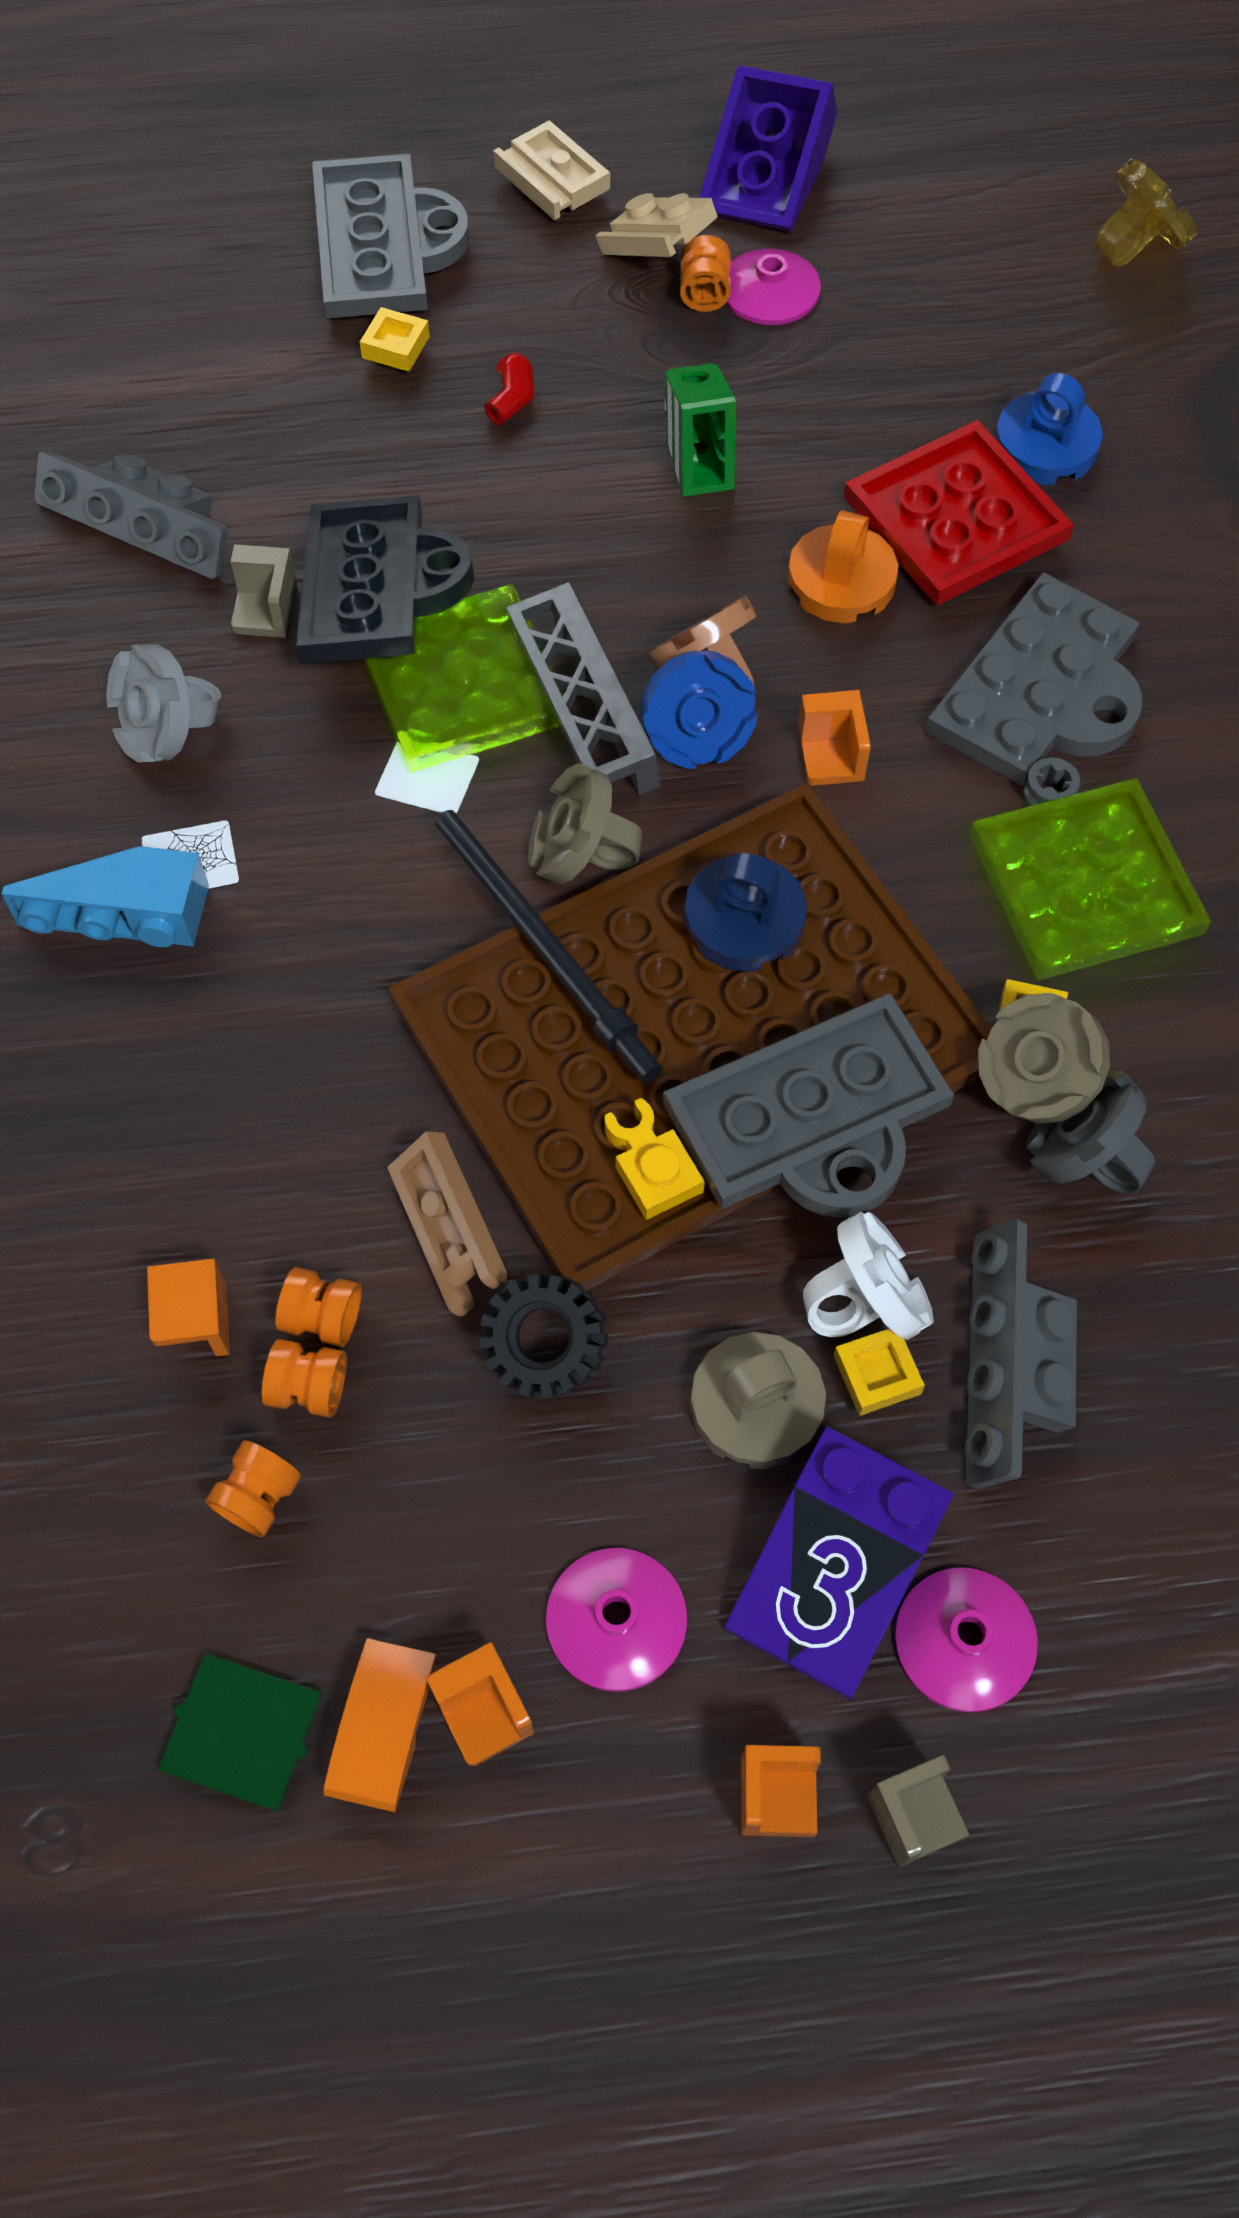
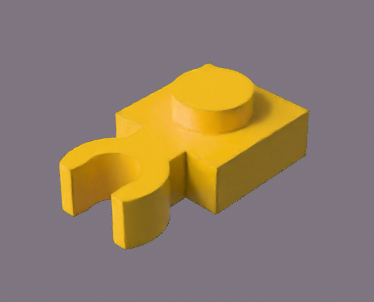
[605,1098,705,1220]

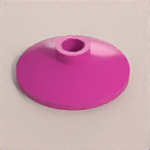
[726,249,821,325]
[546,1548,687,1692]
[895,1568,1038,1713]

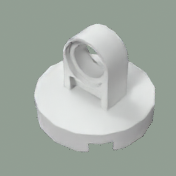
[803,1211,934,1340]

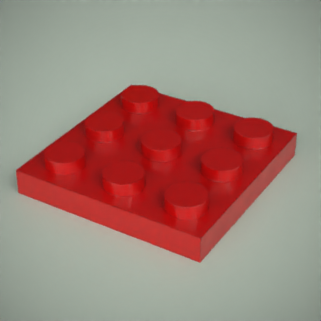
[843,420,1074,606]

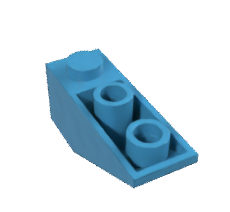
[1,846,209,947]

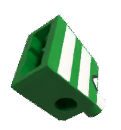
[664,363,736,497]

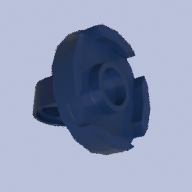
[684,853,807,972]

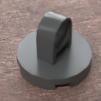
[1026,1069,1156,1195]

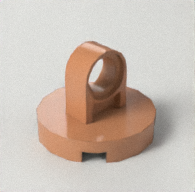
[647,595,758,687]

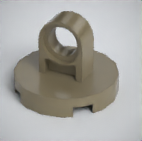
[528,763,643,885]
[978,993,1110,1124]
[690,1332,826,1470]

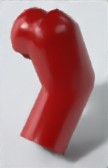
[484,352,535,426]

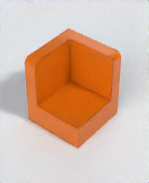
[797,690,870,786]
[147,1258,230,1356]
[426,1642,534,1767]
[741,1745,821,1837]

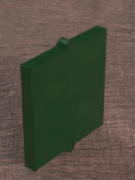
[158,1653,323,1813]

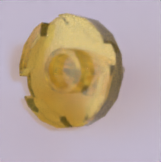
[1095,158,1198,266]

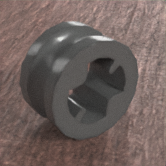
[1023,757,1081,817]

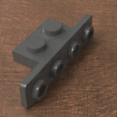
[34,450,228,579]
[965,1218,1077,1489]

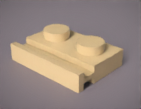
[493,120,610,220]
[595,193,718,257]

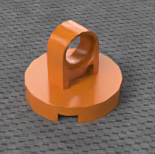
[787,510,899,624]

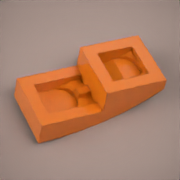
[323,1638,436,1812]

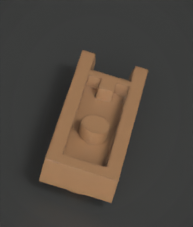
[387,1131,507,1316]

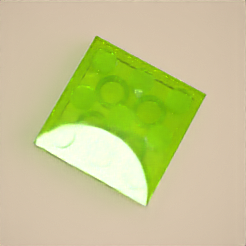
[363,584,571,773]
[969,778,1211,981]

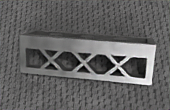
[506,582,660,795]

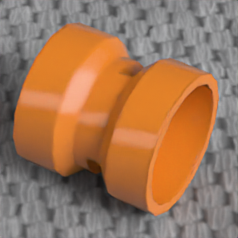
[680,235,731,312]
[275,1267,362,1347]
[262,1339,347,1418]
[204,1440,302,1538]

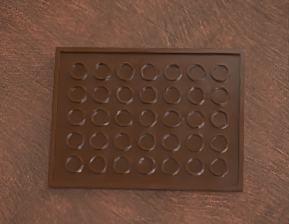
[388,783,991,1291]

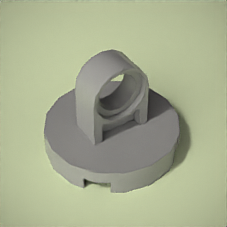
[106,644,221,763]

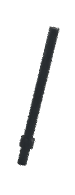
[435,810,662,1084]

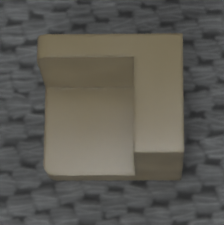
[230,544,297,638]
[867,1755,969,1868]

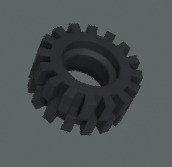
[479,1274,608,1398]

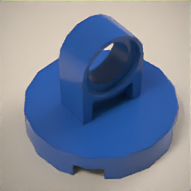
[994,373,1103,485]
[640,651,758,769]

